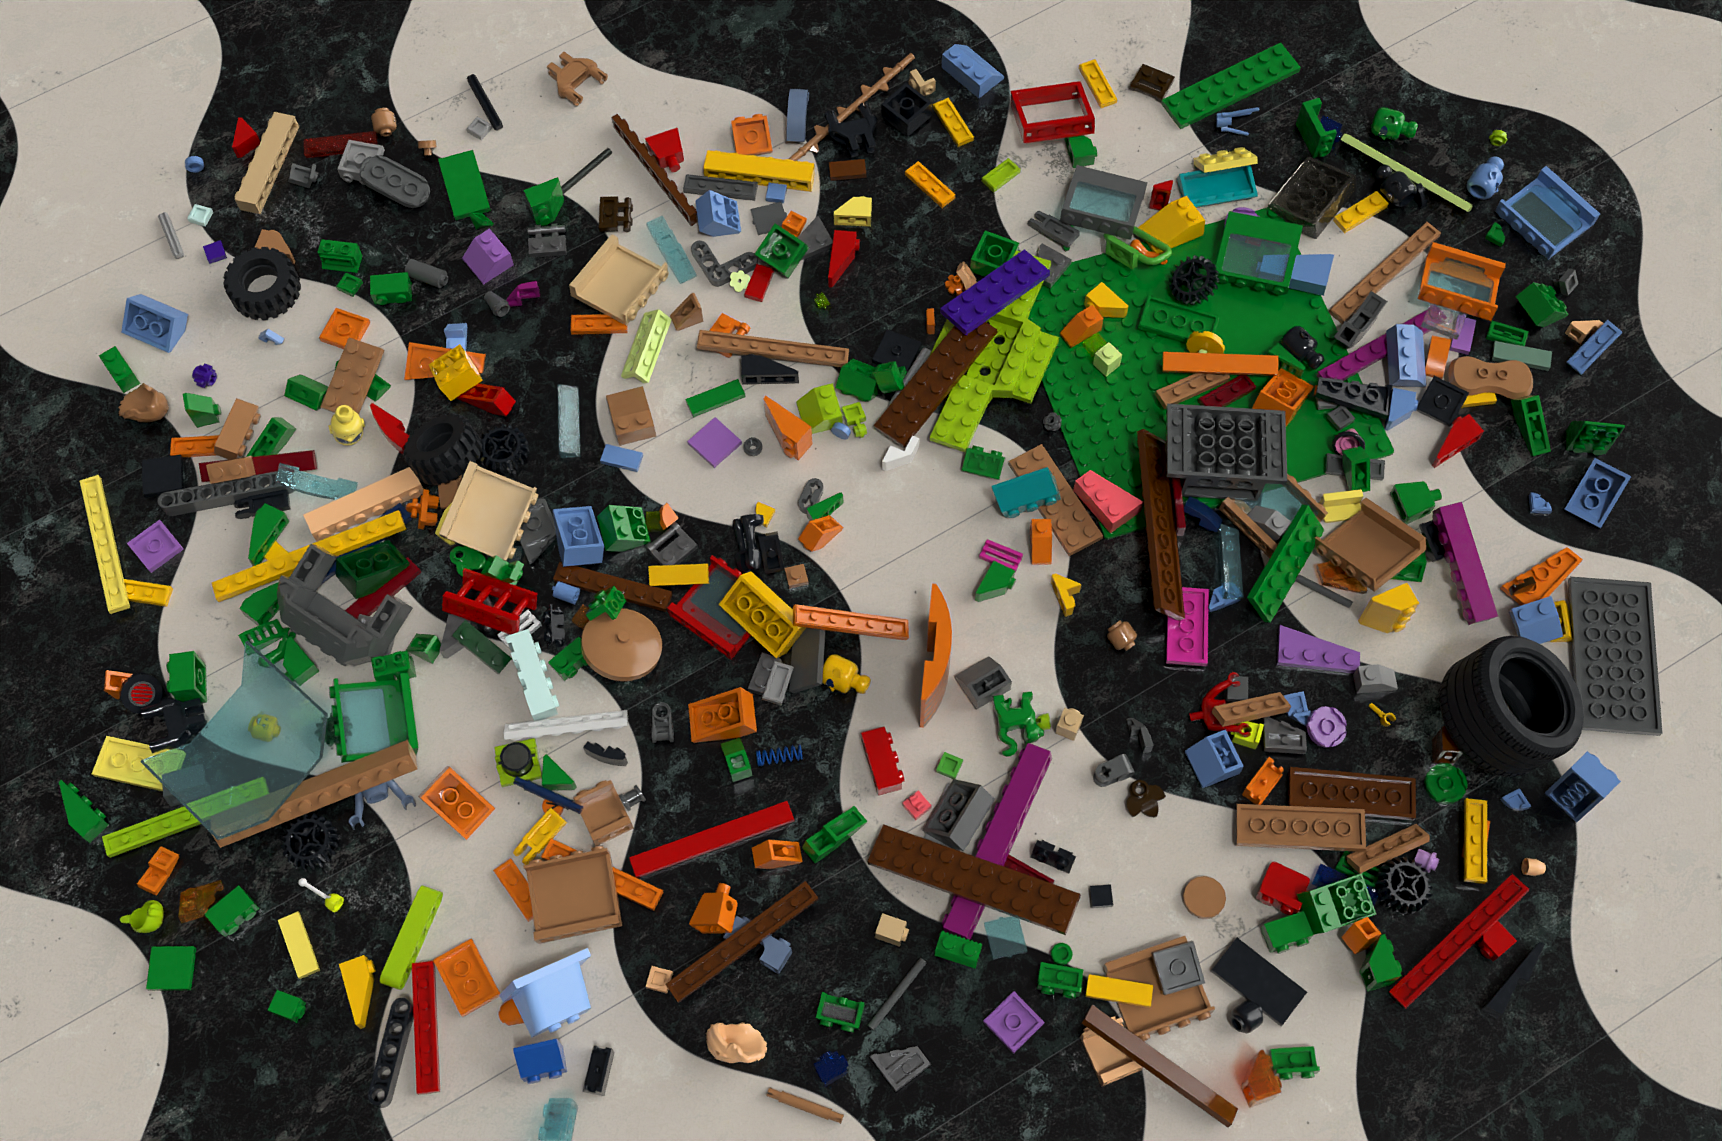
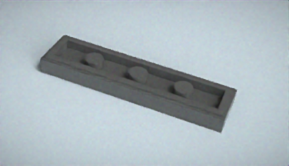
[683,174,758,201]

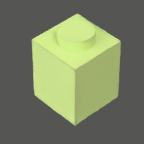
[1093,342,1122,377]

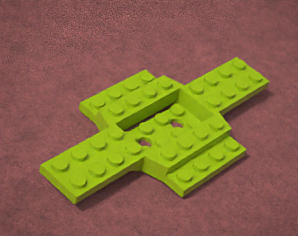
[930,250,1059,453]

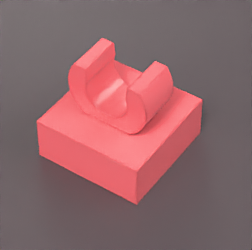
[902,790,932,821]

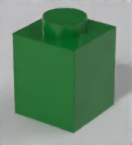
[268,990,306,1023]

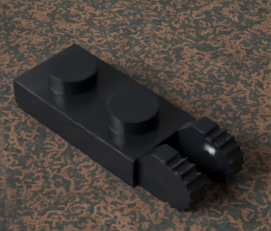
[234,489,291,519]

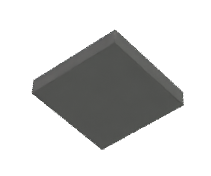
[1151,940,1205,995]

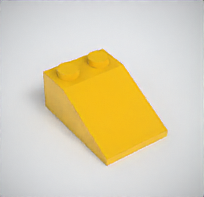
[1138,196,1205,254]

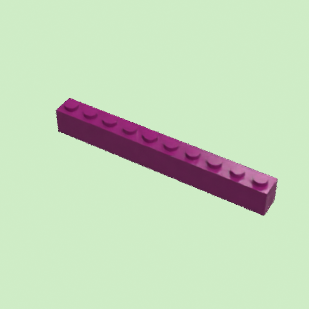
[942,743,1052,941]

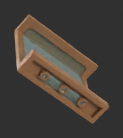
[1219,474,1328,558]

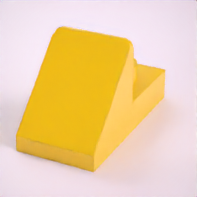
[1050,573,1081,617]

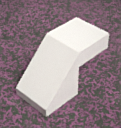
[882,435,919,471]

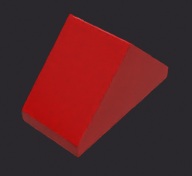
[232,117,260,158]

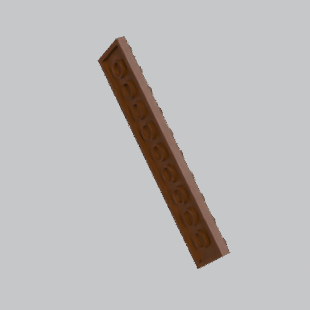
[1137,429,1185,621]
[867,824,1081,935]

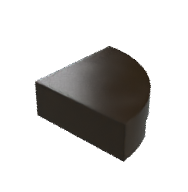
[1509,577,1536,595]

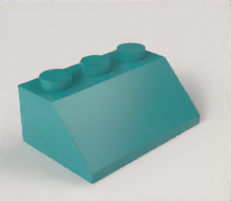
[992,467,1061,518]

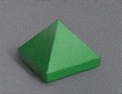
[469,212,494,230]

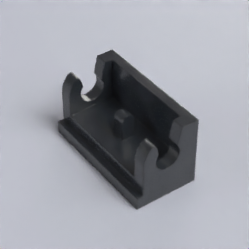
[583,1046,615,1096]

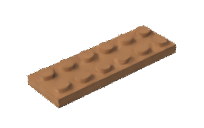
[1008,444,1103,556]
[1236,804,1366,852]

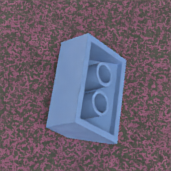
[942,44,1004,98]
[121,294,188,353]
[1386,324,1426,387]

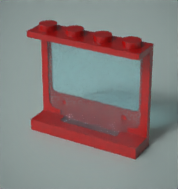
[667,555,752,660]

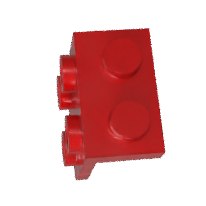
[1255,861,1310,915]

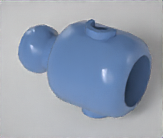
[1467,156,1504,200]

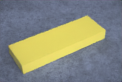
[278,911,320,979]

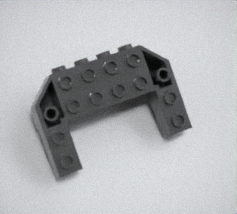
[277,544,413,666]

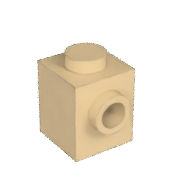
[1055,708,1084,741]
[875,913,909,947]

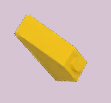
[339,955,376,1029]

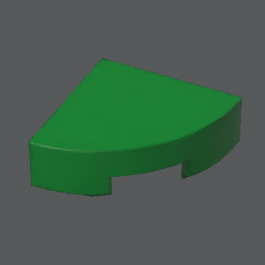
[1485,222,1505,247]

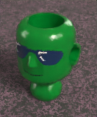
[1371,107,1418,140]

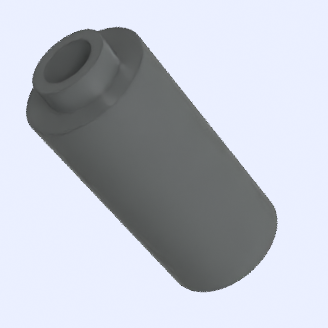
[405,259,448,288]

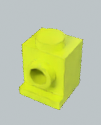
[1230,721,1264,749]

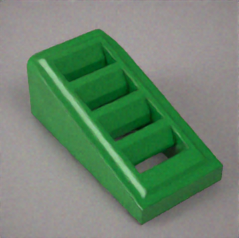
[1267,343,1306,379]
[807,492,844,521]
[238,619,283,655]

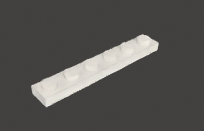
[503,710,628,741]

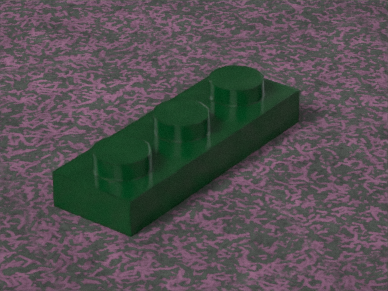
[451,620,512,674]

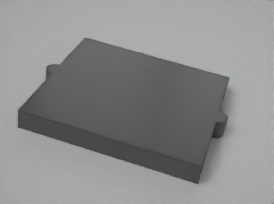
[751,202,787,235]

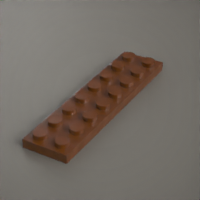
[874,322,998,448]

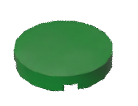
[1424,763,1468,805]

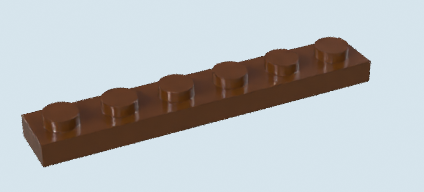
[553,562,673,612]

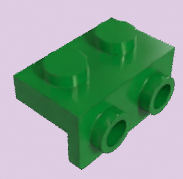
[586,586,626,621]
[1037,962,1084,999]
[1269,1046,1320,1080]

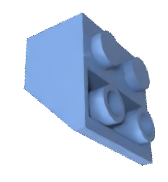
[695,190,741,237]
[1185,729,1244,788]

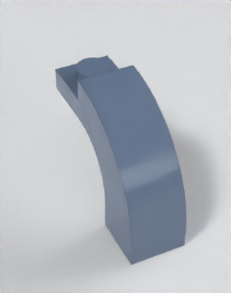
[787,89,809,142]

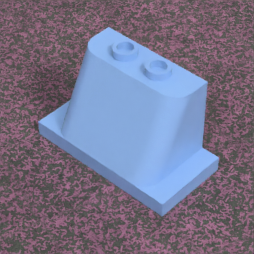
[499,948,591,1038]

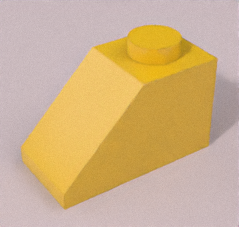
[1084,282,1129,318]

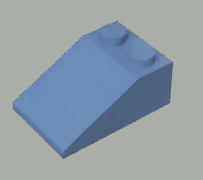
[1564,458,1631,528]
[553,506,604,567]

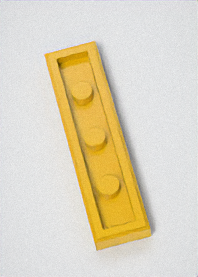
[1464,798,1487,884]

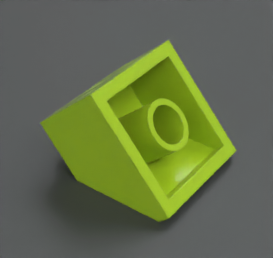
[796,383,843,434]

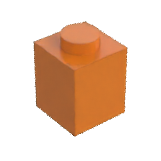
[1341,917,1381,954]

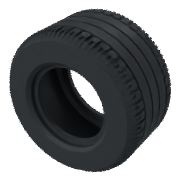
[1440,636,1584,777]

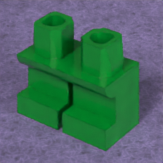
[371,650,417,681]

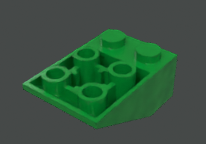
[1566,421,1625,455]
[1297,873,1376,935]

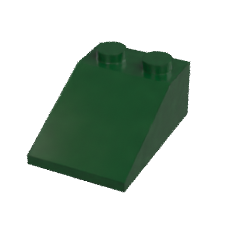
[336,540,409,599]

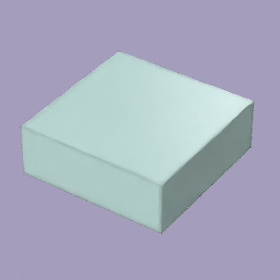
[187,204,213,227]

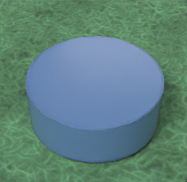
[185,156,204,172]
[831,422,851,440]

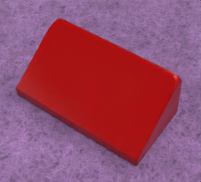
[1149,180,1173,210]

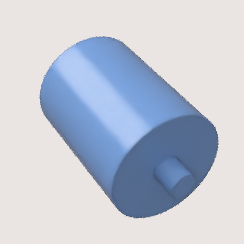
[552,581,580,604]

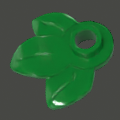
[450,546,486,577]

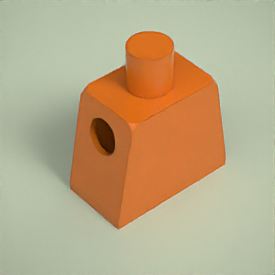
[689,883,738,934]

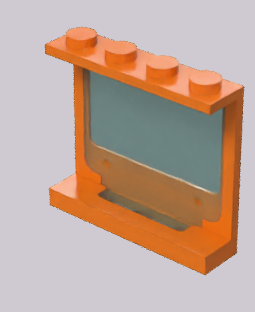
[1417,242,1506,321]

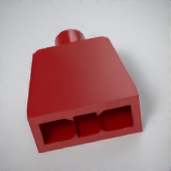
[645,128,684,172]

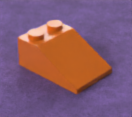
[1252,368,1314,427]
[763,396,813,461]
[688,687,757,743]
[418,766,495,840]

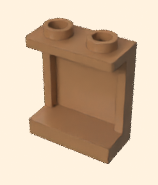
[573,780,634,846]

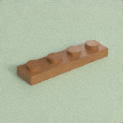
[1155,373,1230,409]
[1212,692,1291,727]
[1347,824,1429,874]

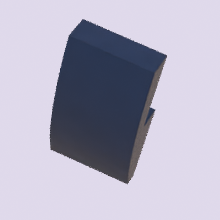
[1184,496,1222,532]

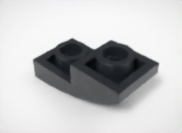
[583,741,628,766]

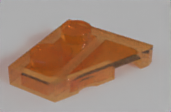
[179,880,224,923]

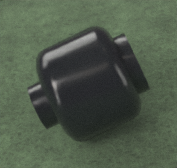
[1230,1000,1263,1034]

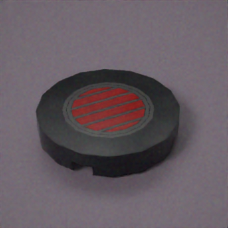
[119,673,163,714]

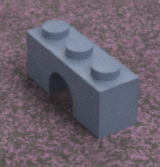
[723,916,792,974]

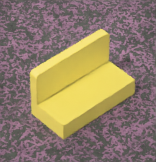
[1319,489,1363,523]

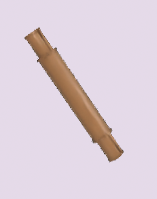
[767,1087,844,1124]

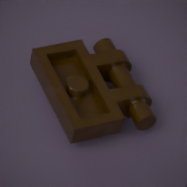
[599,196,633,232]

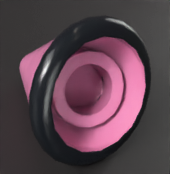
[1332,428,1365,455]

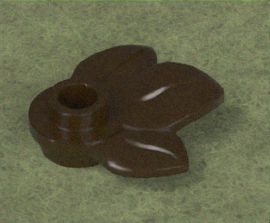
[1126,780,1166,818]

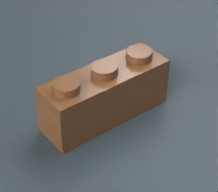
[214,398,261,459]

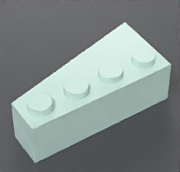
[505,629,559,721]

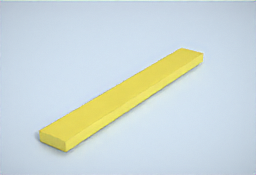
[80,475,130,614]

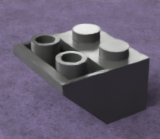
[955,656,1012,710]

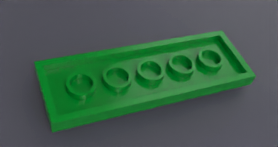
[1247,504,1324,623]

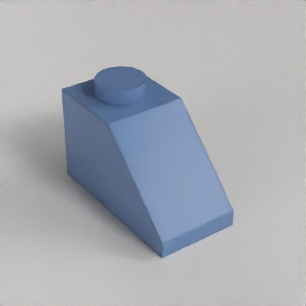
[1384,388,1418,430]

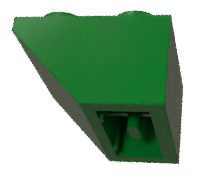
[1515,282,1569,327]
[597,505,651,552]
[1359,934,1402,992]

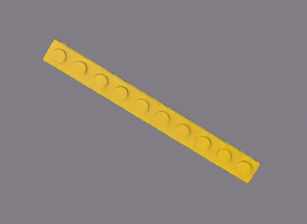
[211,510,406,602]

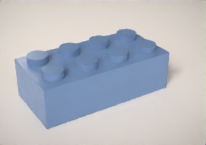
[1545,751,1621,822]

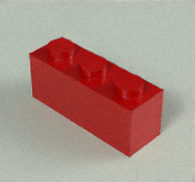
[861,726,905,796]

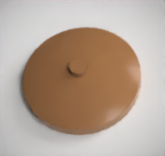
[581,609,662,681]

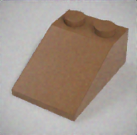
[606,386,656,446]

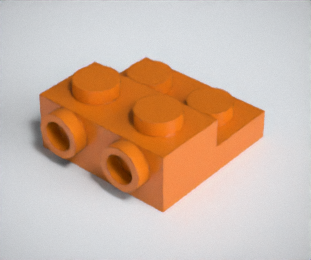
[731,114,773,155]

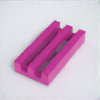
[979,539,1023,573]

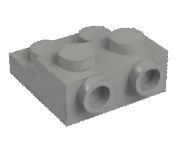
[337,140,385,185]

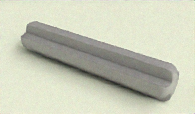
[158,212,184,259]

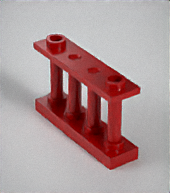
[442,568,537,635]

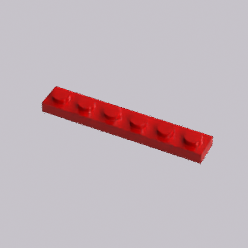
[412,961,440,1095]

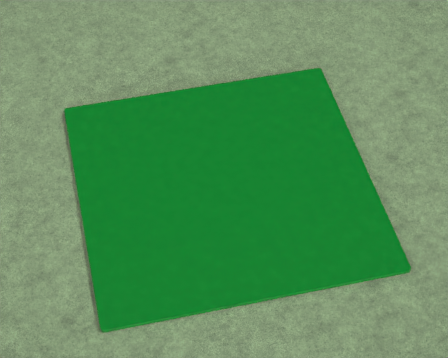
[1028,205,1394,539]

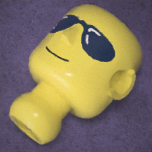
[328,405,365,446]

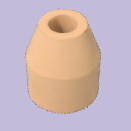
[1521,858,1546,876]

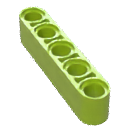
[380,885,443,990]

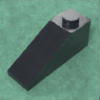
[741,354,799,385]

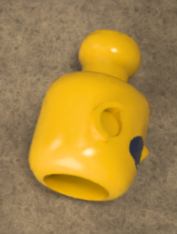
[822,654,871,694]

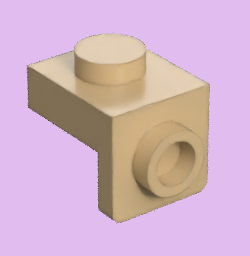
[908,69,936,96]

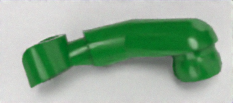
[260,627,296,667]

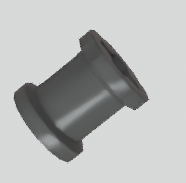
[619,785,646,811]

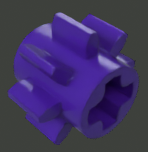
[192,363,217,388]

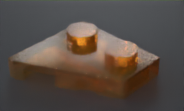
[1316,561,1368,594]

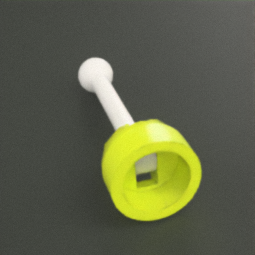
[298,878,344,912]

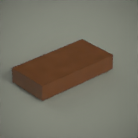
[829,159,867,181]

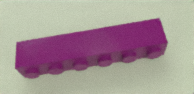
[1432,502,1498,625]

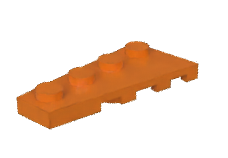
[404,342,486,380]

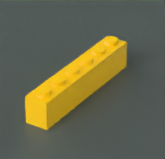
[703,150,815,192]

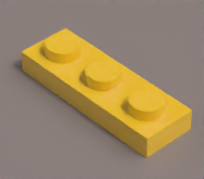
[1333,191,1389,234]

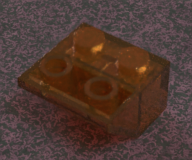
[1241,1050,1282,1108]

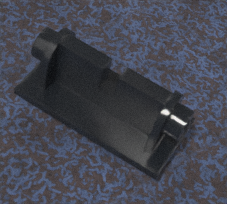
[543,604,565,649]
[1031,840,1076,874]

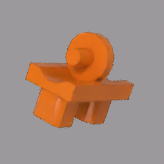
[406,489,439,529]

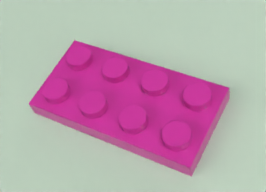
[1166,587,1209,666]

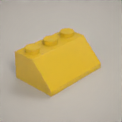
[1358,583,1419,633]

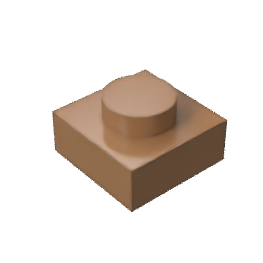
[785,564,808,589]

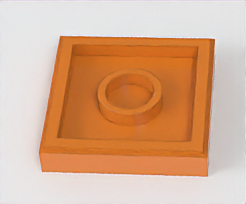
[319,308,371,349]

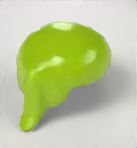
[120,900,164,933]

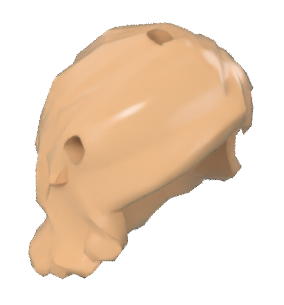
[706,1022,767,1063]

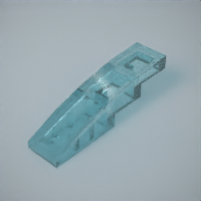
[646,215,697,284]

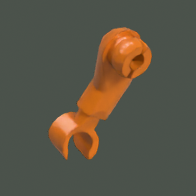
[1130,239,1168,264]

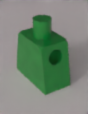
[1390,481,1442,524]

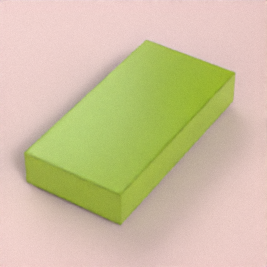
[982,158,1021,193]

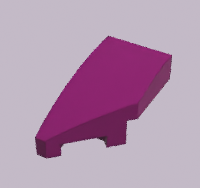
[506,281,540,307]

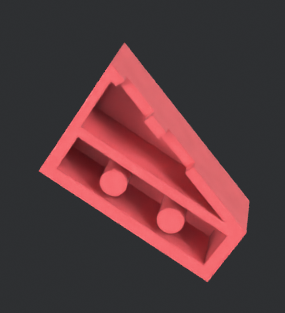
[1073,470,1143,533]

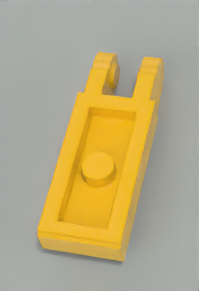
[513,808,567,865]

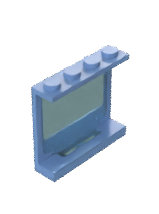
[1495,166,1600,260]

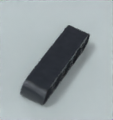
[368,998,414,1108]

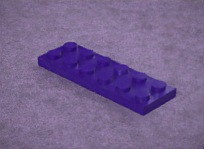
[940,249,1050,335]

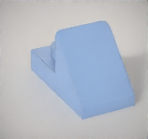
[444,323,467,351]

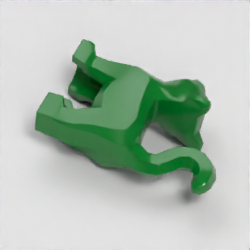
[993,692,1044,757]

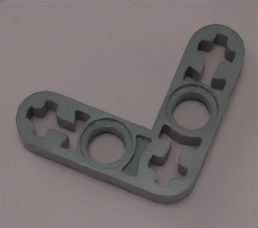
[691,240,758,287]

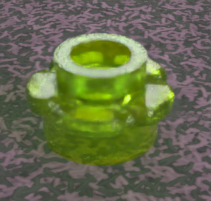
[814,292,830,309]

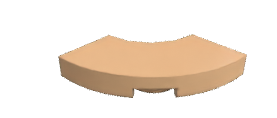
[956,261,977,290]

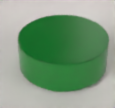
[1051,943,1073,966]

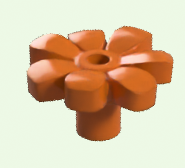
[945,274,966,296]

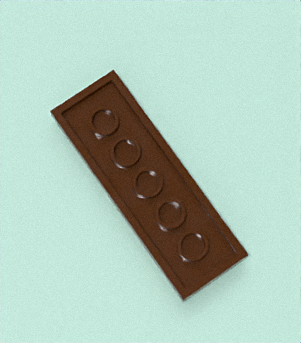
[1288,767,1416,821]

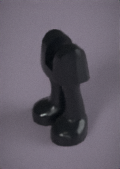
[732,514,764,574]

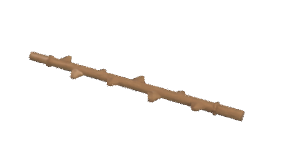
[789,53,915,161]

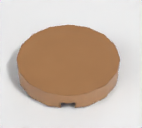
[1183,876,1226,919]

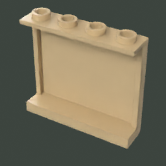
[569,234,669,326]
[439,461,539,561]

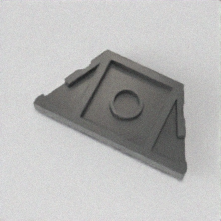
[520,498,557,564]

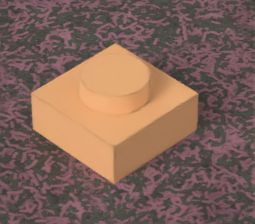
[646,966,673,993]

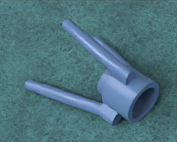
[1216,107,1259,136]

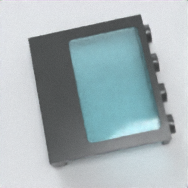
[1059,165,1148,240]

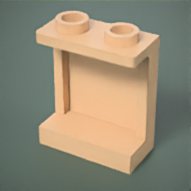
[1080,1016,1143,1087]

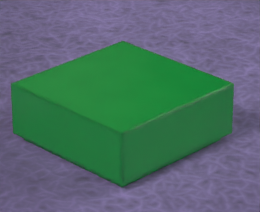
[336,273,363,297]

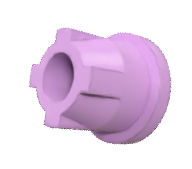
[1415,849,1439,873]

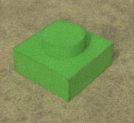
[936,752,963,779]

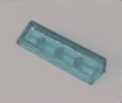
[558,384,580,458]
[1218,524,1243,599]

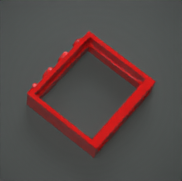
[1011,81,1095,144]

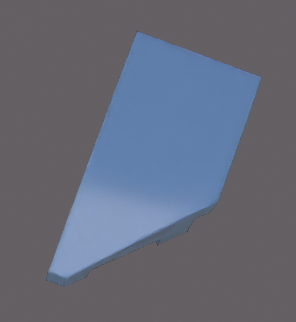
[1208,581,1242,612]
[1283,691,1311,727]

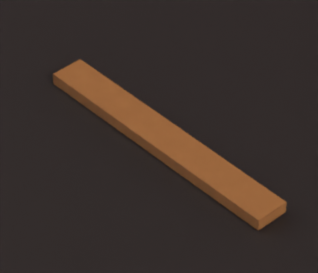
[1329,222,1441,324]
[697,330,849,367]

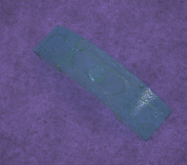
[275,463,358,500]

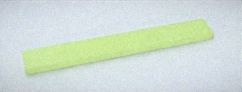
[1341,134,1473,212]

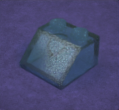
[538,1098,578,1141]

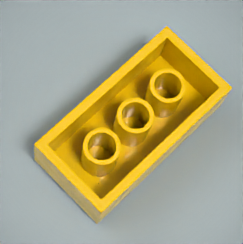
[719,571,806,658]

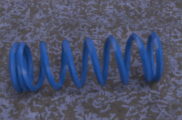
[756,744,803,766]

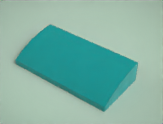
[1177,165,1258,208]

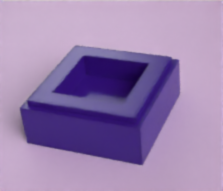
[203,240,227,264]

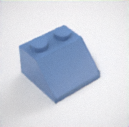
[1509,596,1563,644]

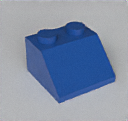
[513,1038,567,1084]

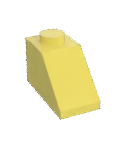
[834,196,872,226]

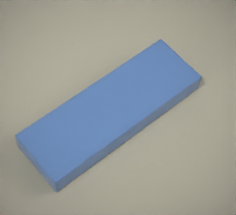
[1566,320,1622,375]

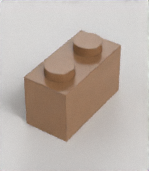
[206,456,256,484]

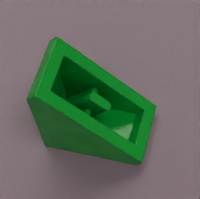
[406,633,441,664]
[542,754,577,791]

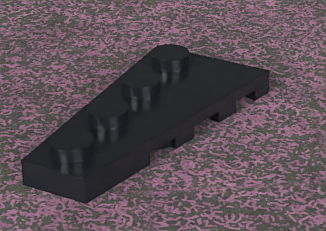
[1314,377,1393,420]

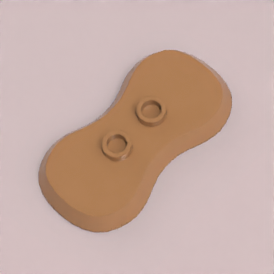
[1448,356,1533,399]

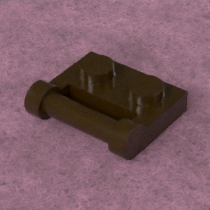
[1129,64,1175,102]

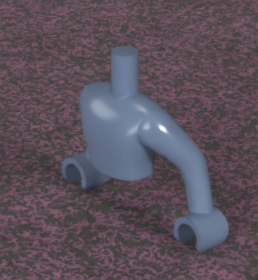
[349,779,416,830]

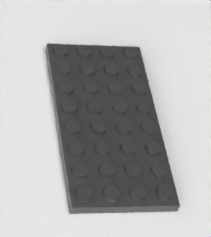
[1568,576,1663,736]

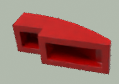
[370,403,410,455]

